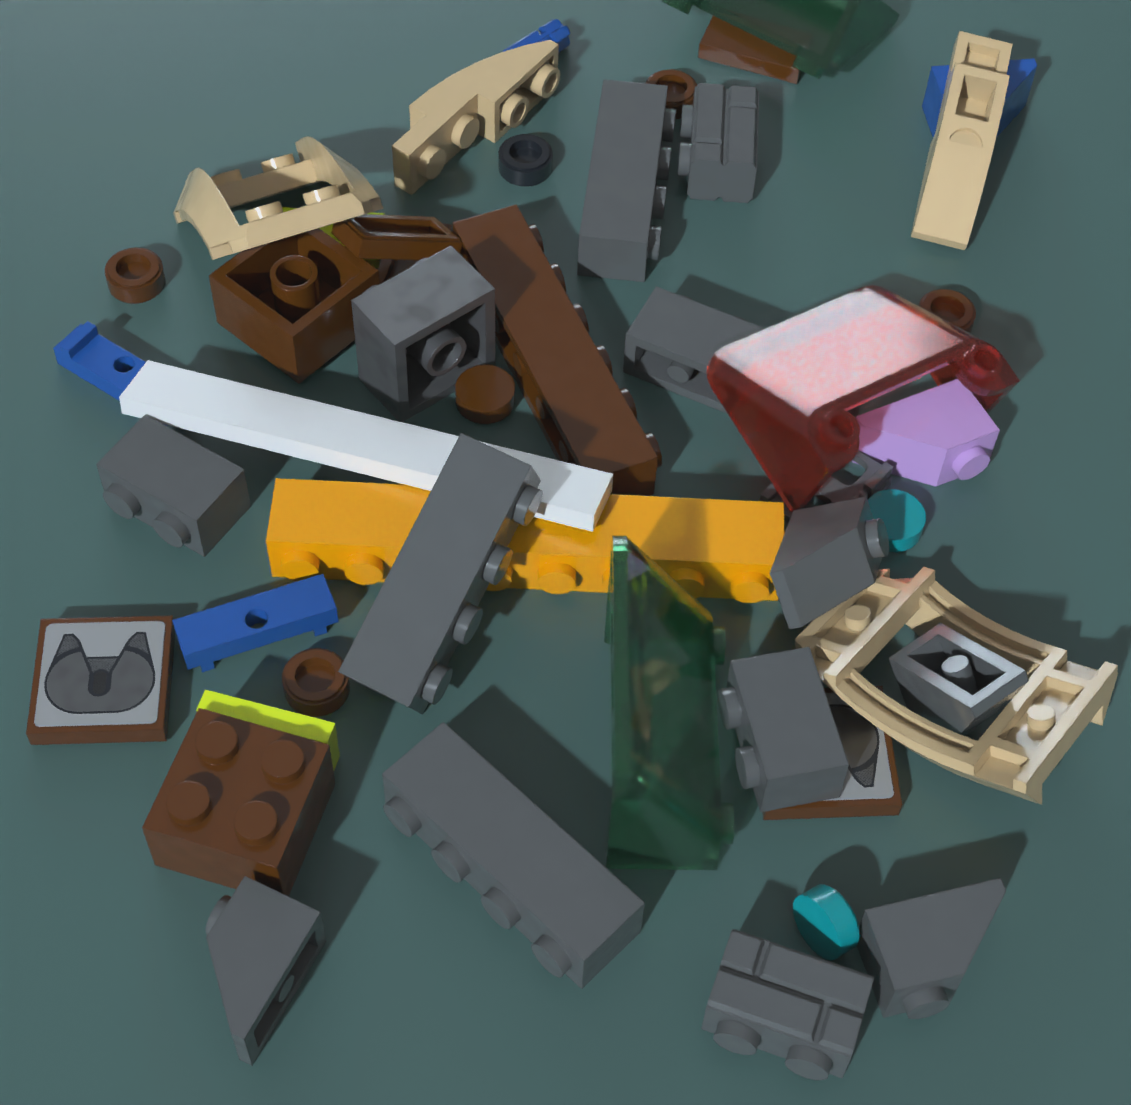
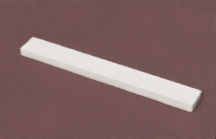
[119,360,613,532]

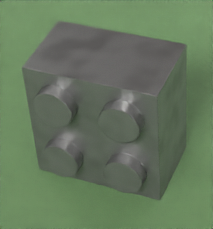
[351,246,495,422]

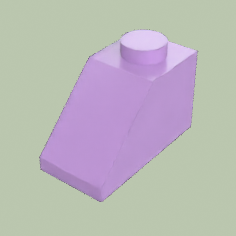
[849,378,1000,487]

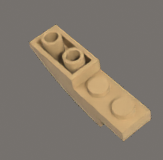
[910,31,1013,250]
[392,40,561,195]

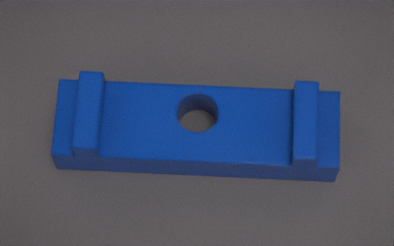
[53,321,168,426]
[172,574,339,672]

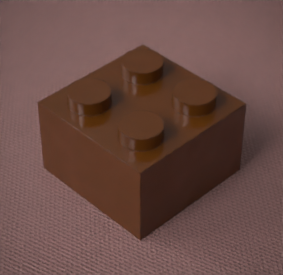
[209,228,380,384]
[142,708,335,897]

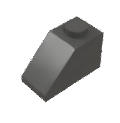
[770,497,889,629]
[889,623,1029,736]
[206,876,326,1066]
[857,878,1006,1019]

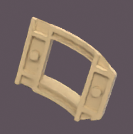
[173,136,383,260]
[795,567,1118,805]

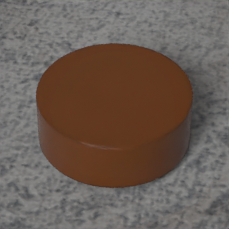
[646,69,697,120]
[105,247,165,304]
[915,289,976,346]
[455,365,515,424]
[282,648,350,717]

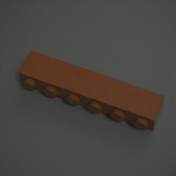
[452,204,662,496]

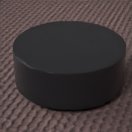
[498,134,553,186]

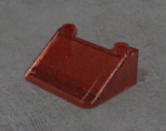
[706,285,1020,512]

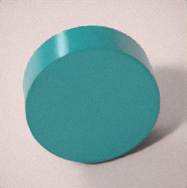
[868,489,926,552]
[793,884,860,961]

